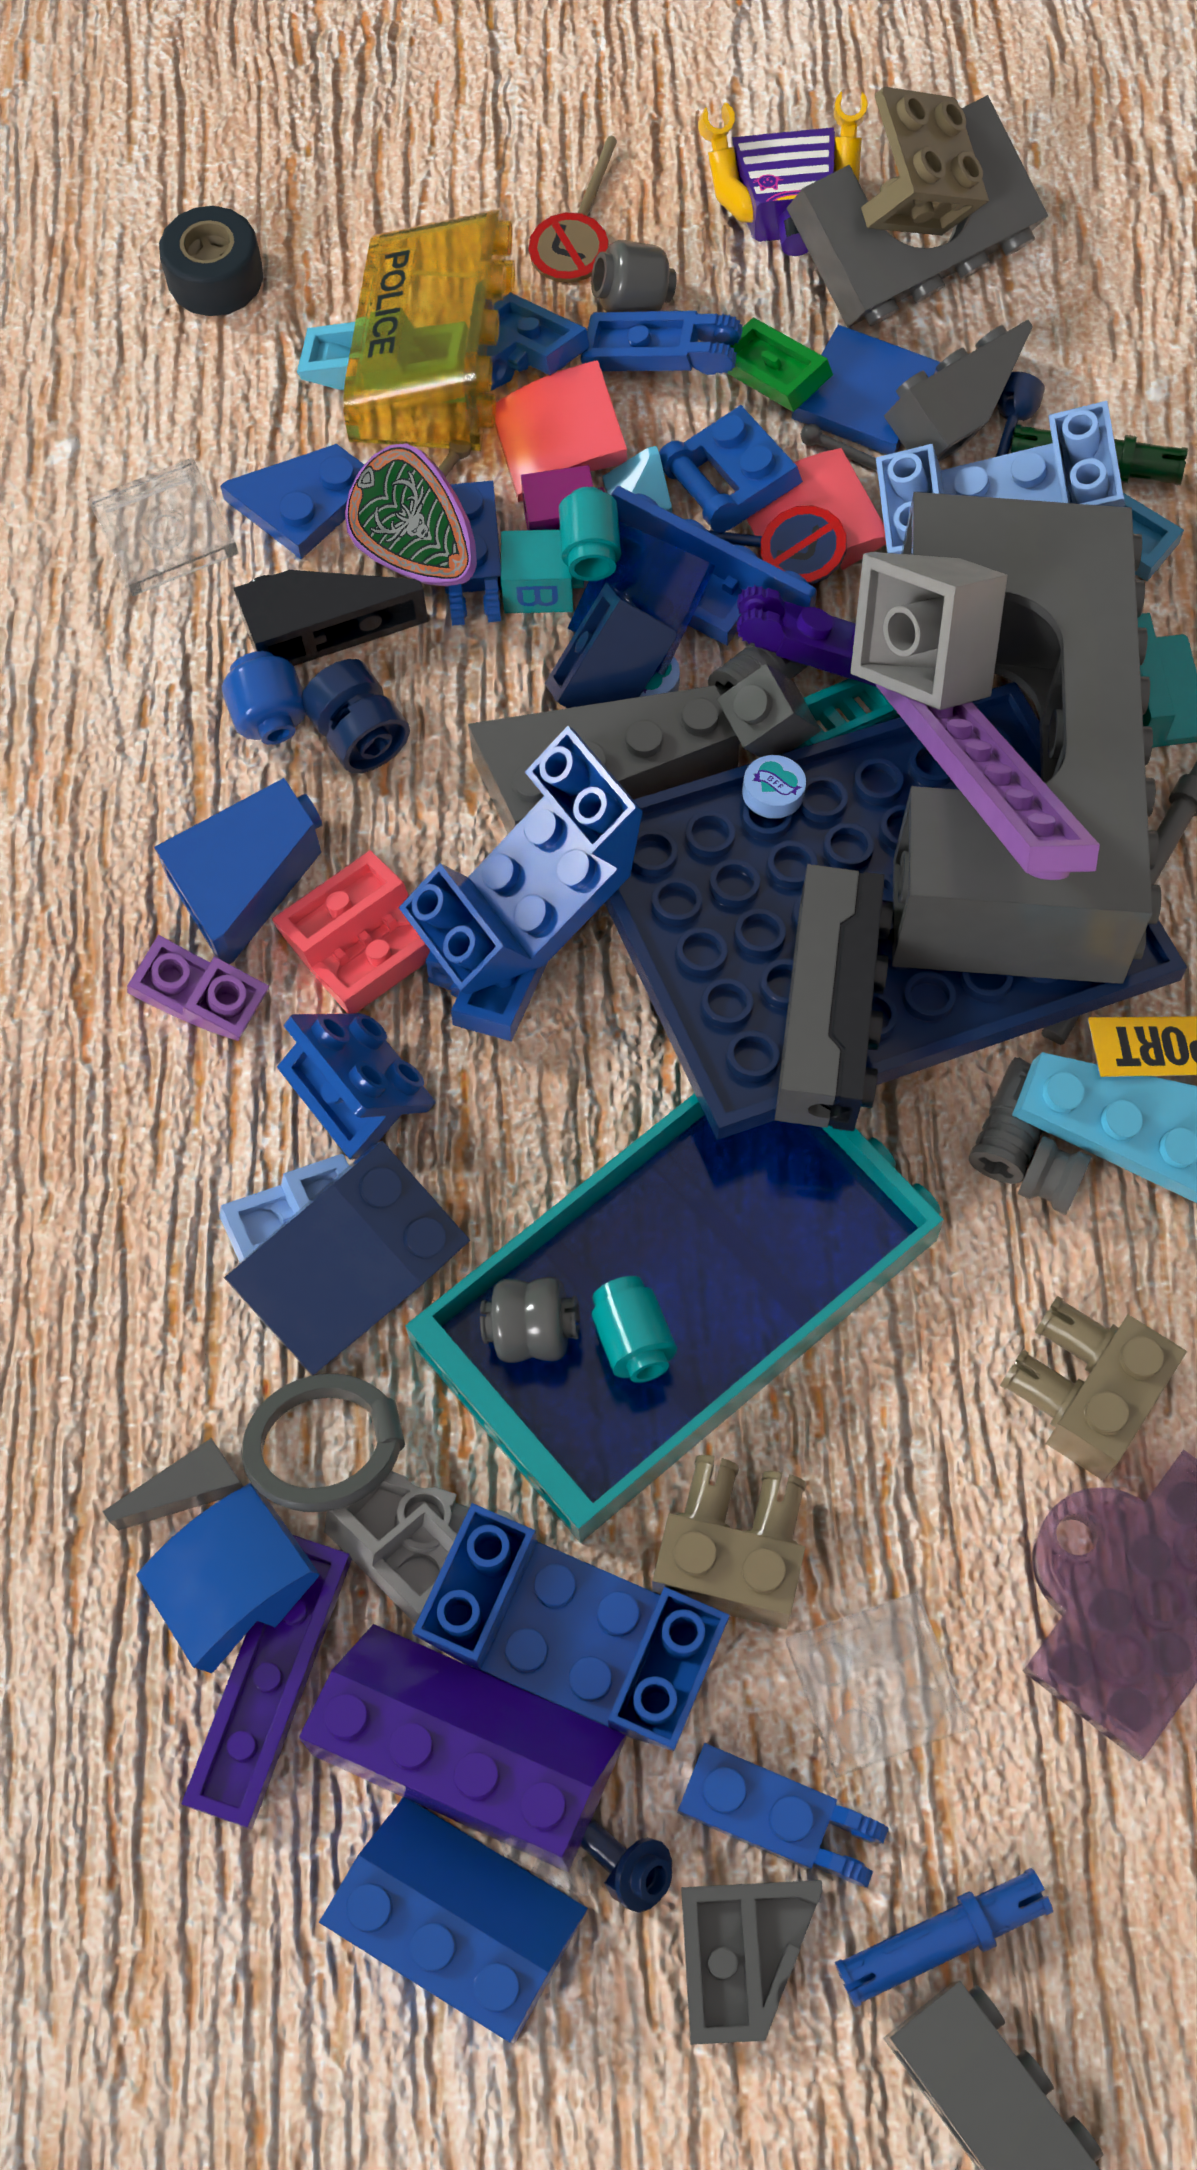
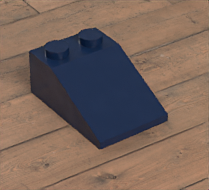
[223,1141,471,1376]

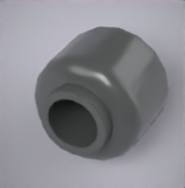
[591,240,677,312]

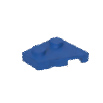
[220,444,364,559]

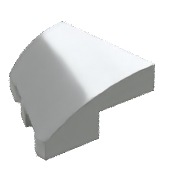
[324,1471,516,1624]

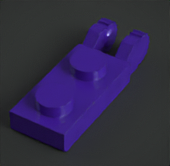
[737,585,877,687]

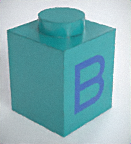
[501,530,584,614]

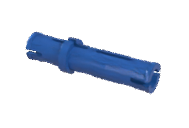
[834,1868,1053,2008]

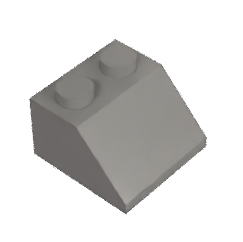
[850,552,1008,710]

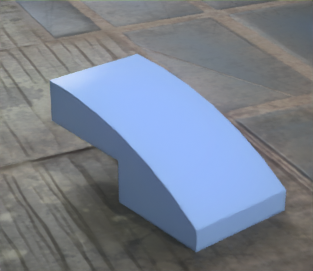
[219,1153,349,1262]

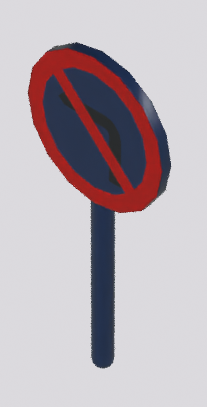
[707,505,847,585]

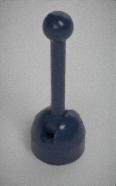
[996,372,1045,457]

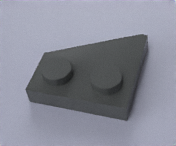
[681,1880,823,2045]

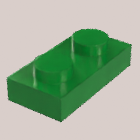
[728,317,833,412]

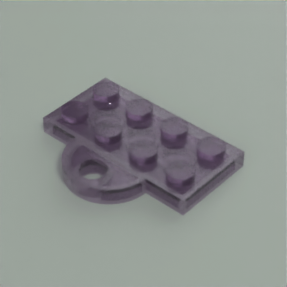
[1022,1450,1197,1761]

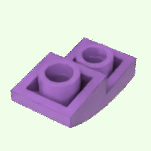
[127,935,269,1041]

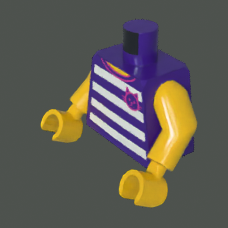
[698,91,868,256]

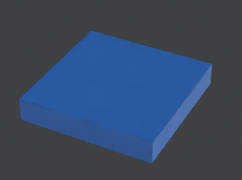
[792,324,940,455]

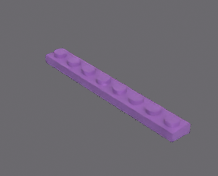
[876,684,1100,880]

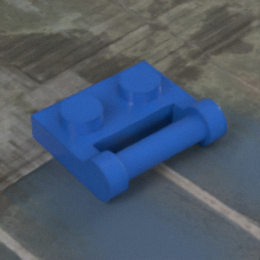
[659,405,803,533]

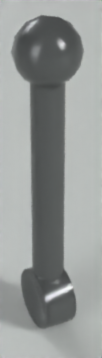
[800,423,877,471]

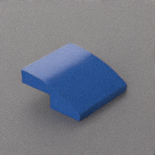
[136,1483,320,1673]

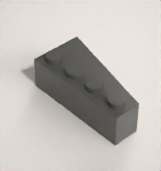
[468,685,740,834]

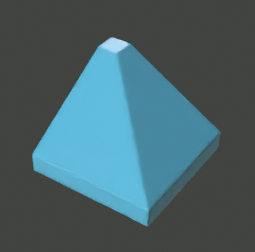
[602,446,672,513]

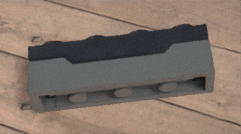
[775,864,894,1132]

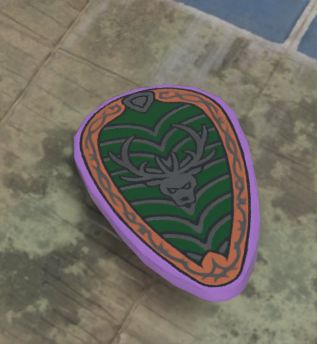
[345,443,477,586]

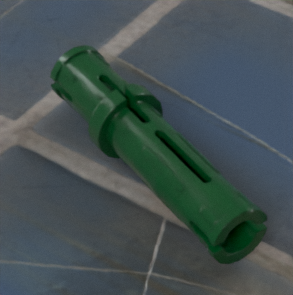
[1011,424,1188,486]

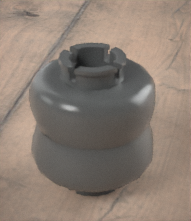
[480,1276,580,1363]

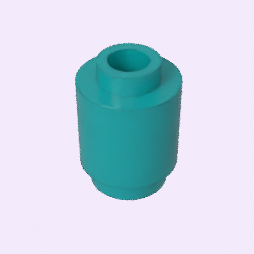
[559,487,621,581]
[591,1276,677,1383]

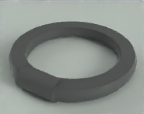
[241,1374,405,1512]

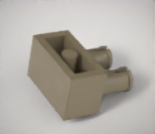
[1000,1296,1187,1481]
[652,1455,806,1629]

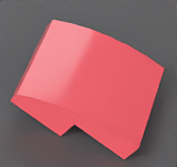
[491,360,627,502]
[746,448,886,570]
[272,850,430,1014]

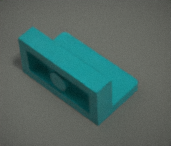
[1137,613,1197,748]

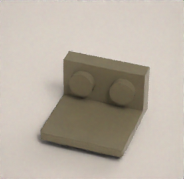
[861,87,989,236]

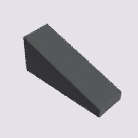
[102,1438,243,1530]

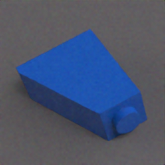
[154,778,323,964]

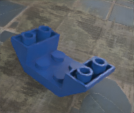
[398,726,643,994]
[412,1503,730,1751]

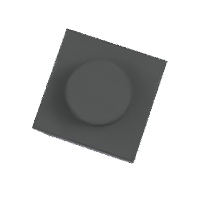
[717,664,821,757]

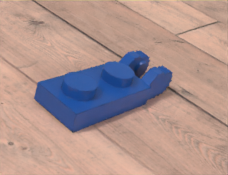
[580,311,743,375]
[445,481,502,626]
[677,1743,889,1888]

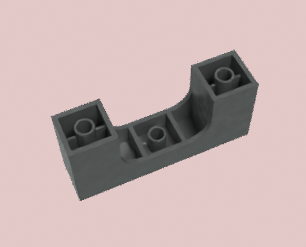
[892,492,1161,984]

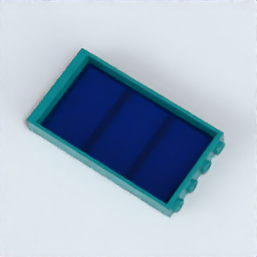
[405,1093,944,1543]

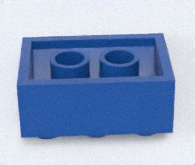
[319,1797,588,2043]

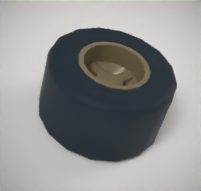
[159,206,263,316]

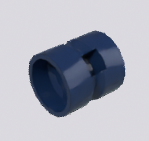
[302,659,410,774]

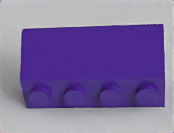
[299,1624,626,1872]

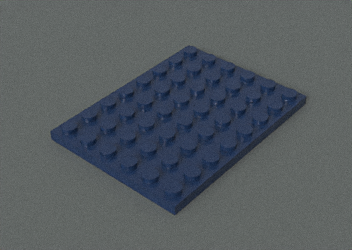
[605,682,1187,1140]

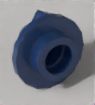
[580,1819,672,1912]

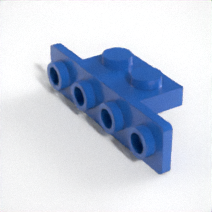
[611,486,817,646]

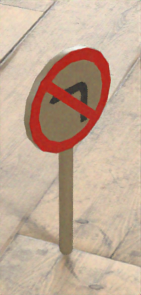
[528,136,617,283]

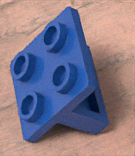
[277,1013,436,1160]

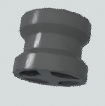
[1018,1136,1092,1215]

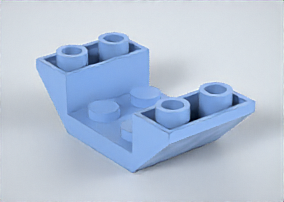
[876,401,1125,554]

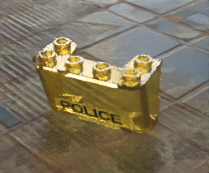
[343,208,515,451]

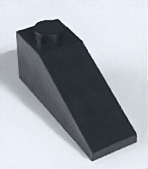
[234,570,428,666]

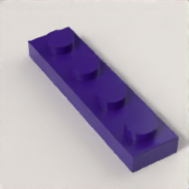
[181,1535,352,1830]

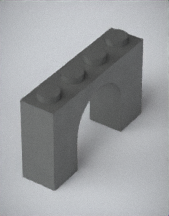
[786,95,1048,328]

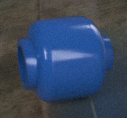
[221,651,306,745]

